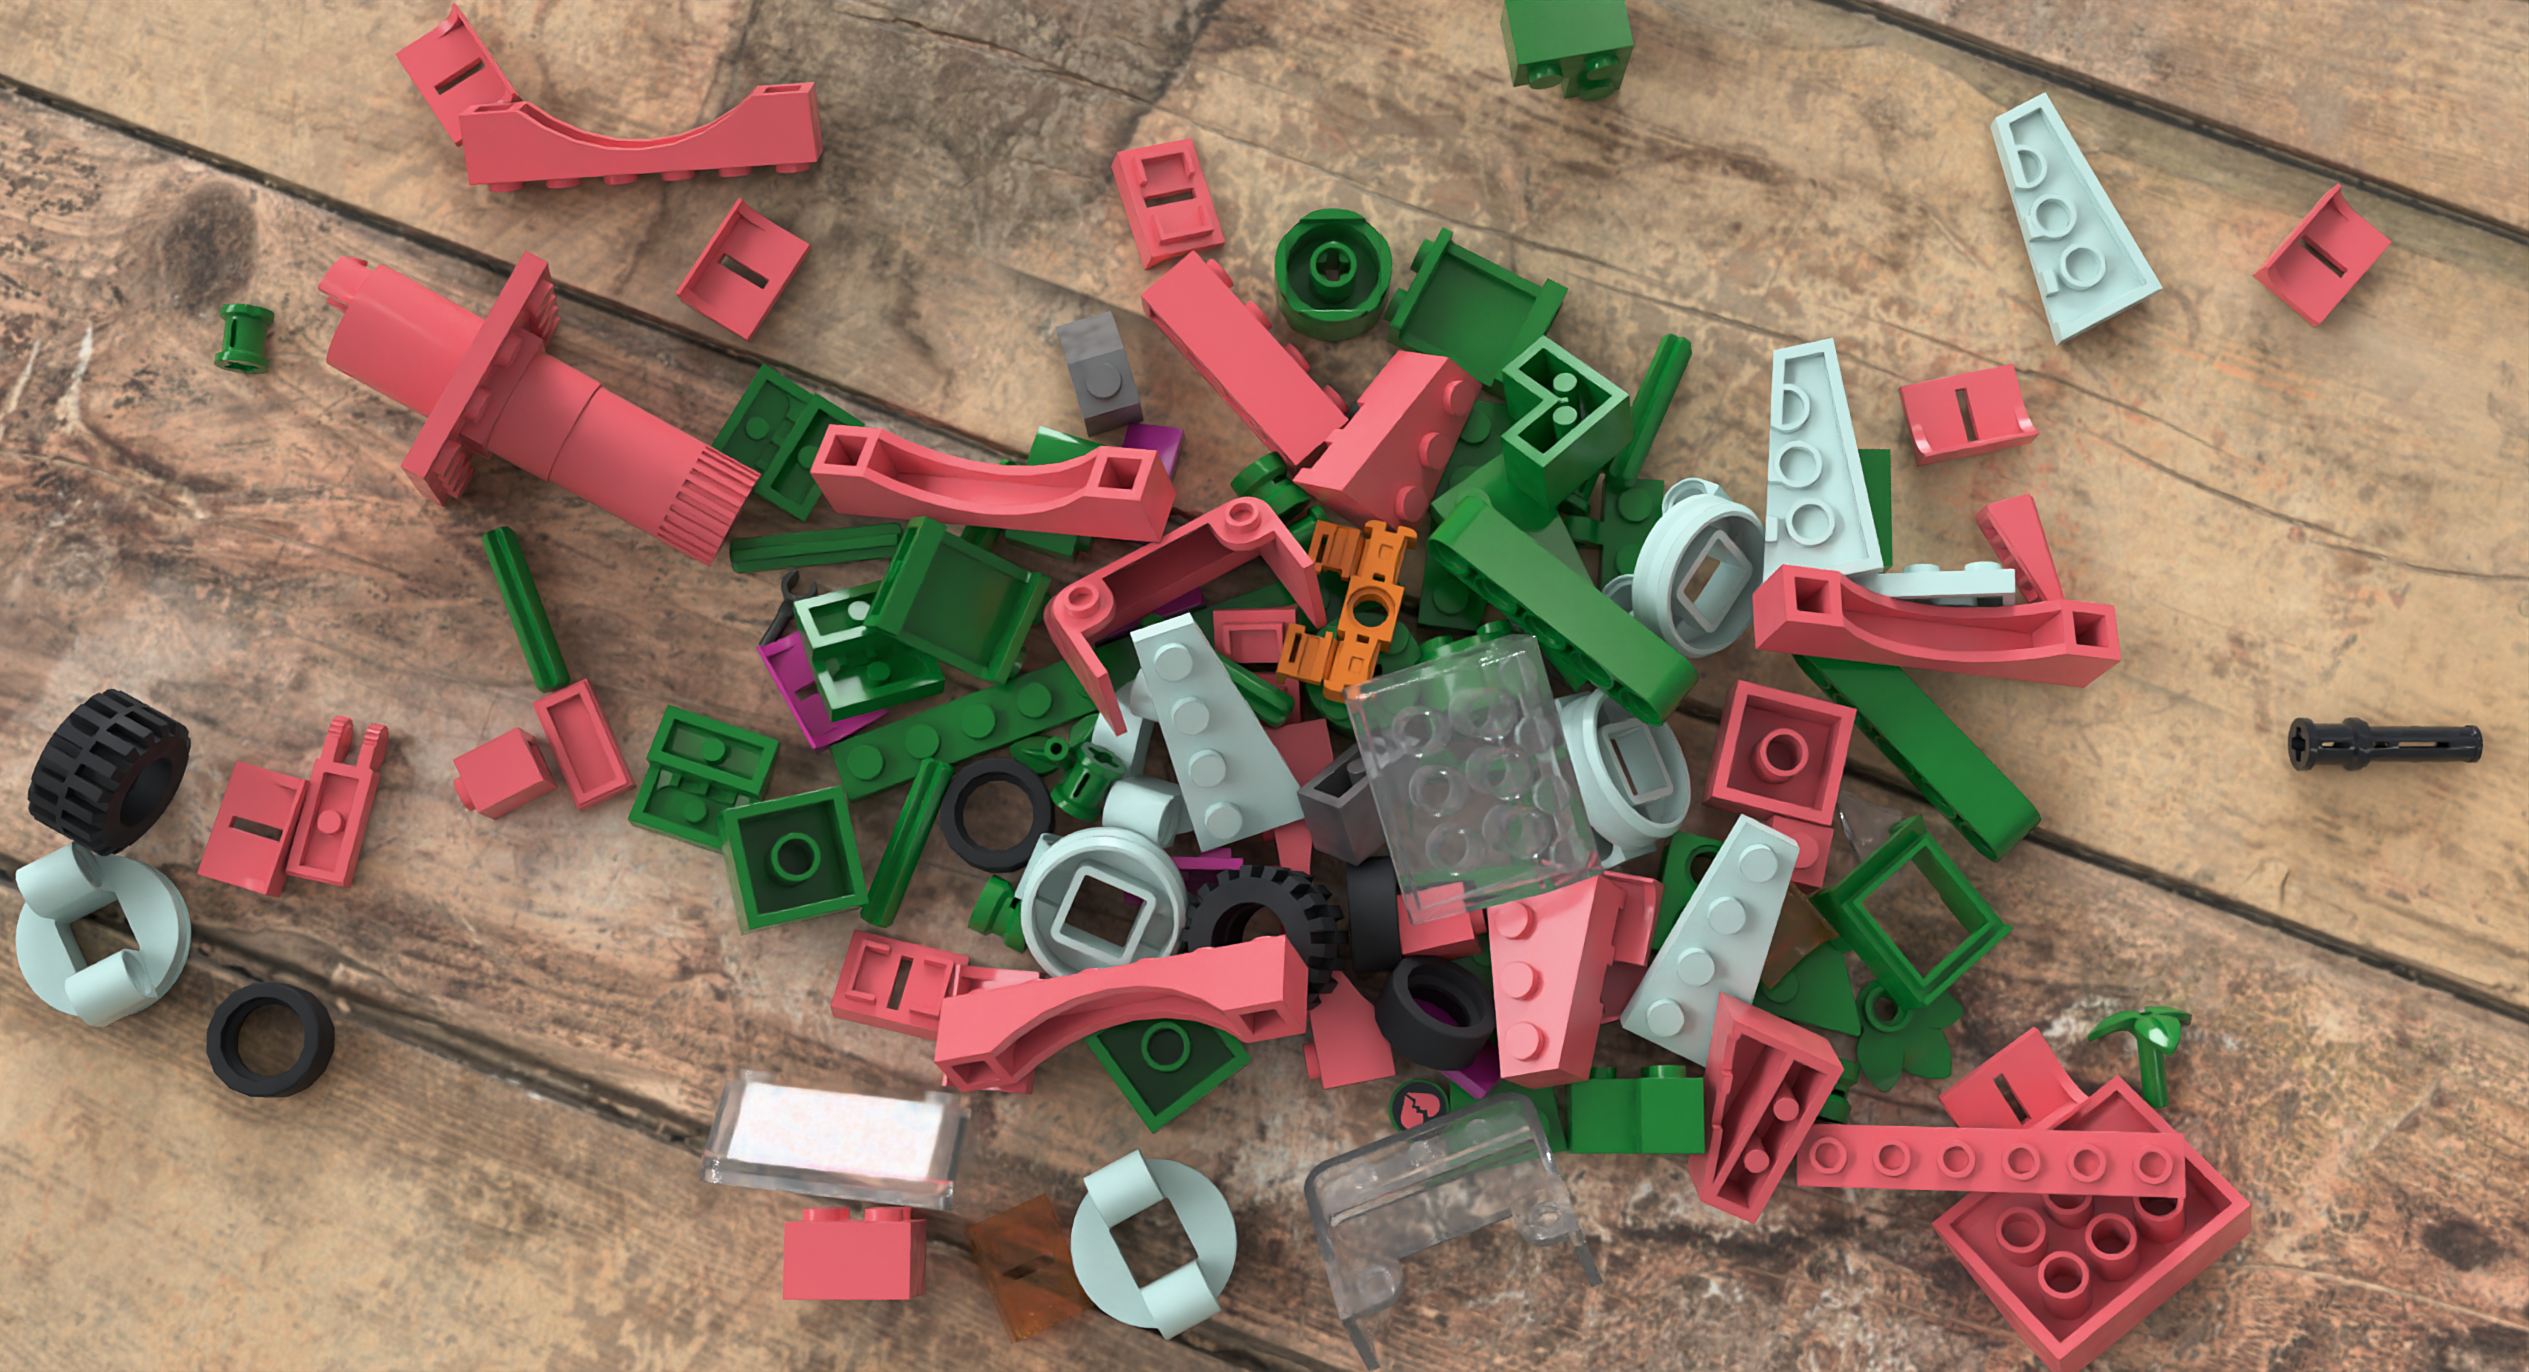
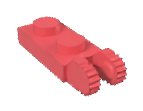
[285,715,389,889]

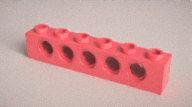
[1797,1124,2186,1198]

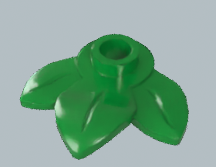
[1855,980,1964,1093]

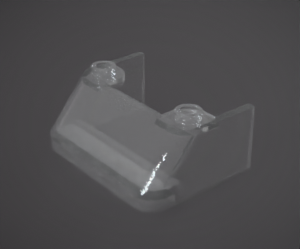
[699,1069,981,1210]
[1304,1092,1603,1372]

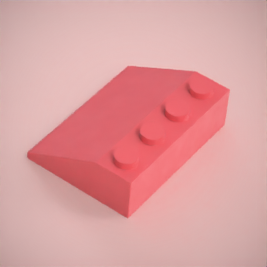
[1932,1074,2252,1372]

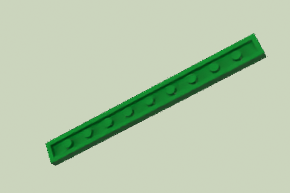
[829,569,1405,804]

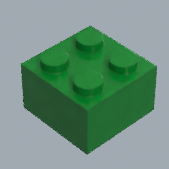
[715,785,869,936]
[1083,1018,1253,1134]

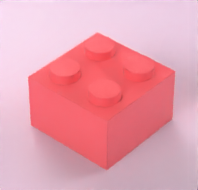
[1701,680,1857,827]
[783,1207,926,1300]

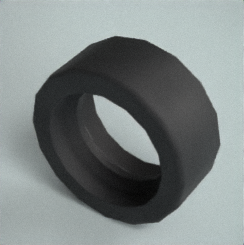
[940,757,1056,873]
[1346,855,1401,973]
[1375,955,1497,1071]
[206,982,335,1098]

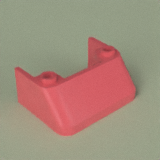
[1043,497,1328,737]

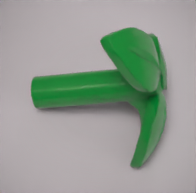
[1009,713,1100,783]
[2087,1006,2192,1108]

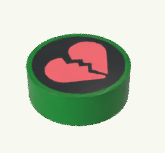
[1388,1079,1450,1140]

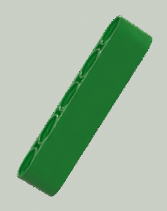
[1426,496,1699,727]
[1792,654,2041,863]

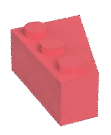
[1292,350,1482,533]
[1486,875,1627,1090]
[1687,991,1844,1225]

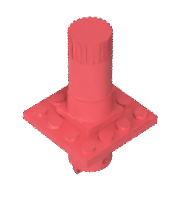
[317,250,761,567]

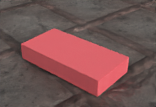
[532,678,637,812]

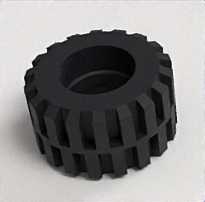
[27,689,191,856]
[1179,865,1349,1010]

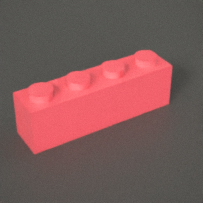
[1141,250,1349,478]

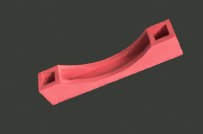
[458,82,823,192]
[810,424,1176,543]
[1752,564,2121,688]
[1261,718,1396,1090]
[934,935,1308,1093]

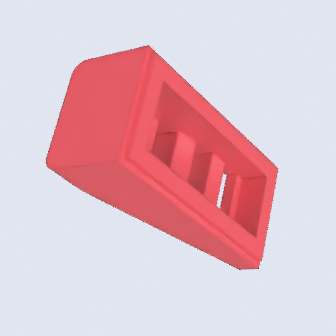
[1974,493,2065,604]

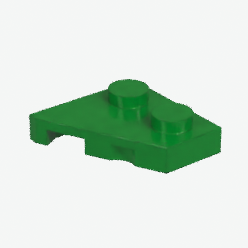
[1752,895,1861,1038]

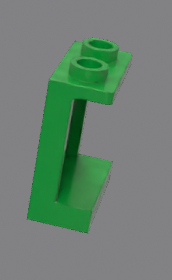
[1383,227,1568,402]
[862,516,1051,686]

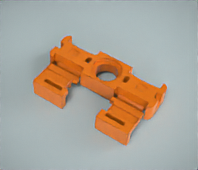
[1276,520,1417,709]

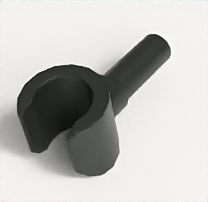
[758,569,818,646]

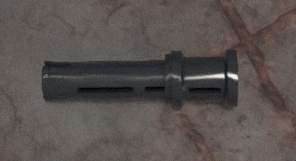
[2288,717,2483,771]

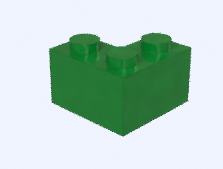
[1500,0,1634,101]
[1500,335,1634,512]
[1565,1065,1705,1154]

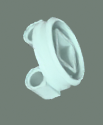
[1602,478,1765,658]
[1091,668,1194,849]
[1525,688,1691,870]
[1014,827,1201,978]
[16,841,191,1027]
[1071,1149,1237,1341]

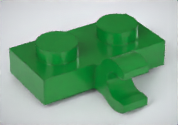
[1564,478,1664,592]

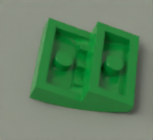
[711,364,865,523]
[793,580,945,723]
[628,704,781,855]

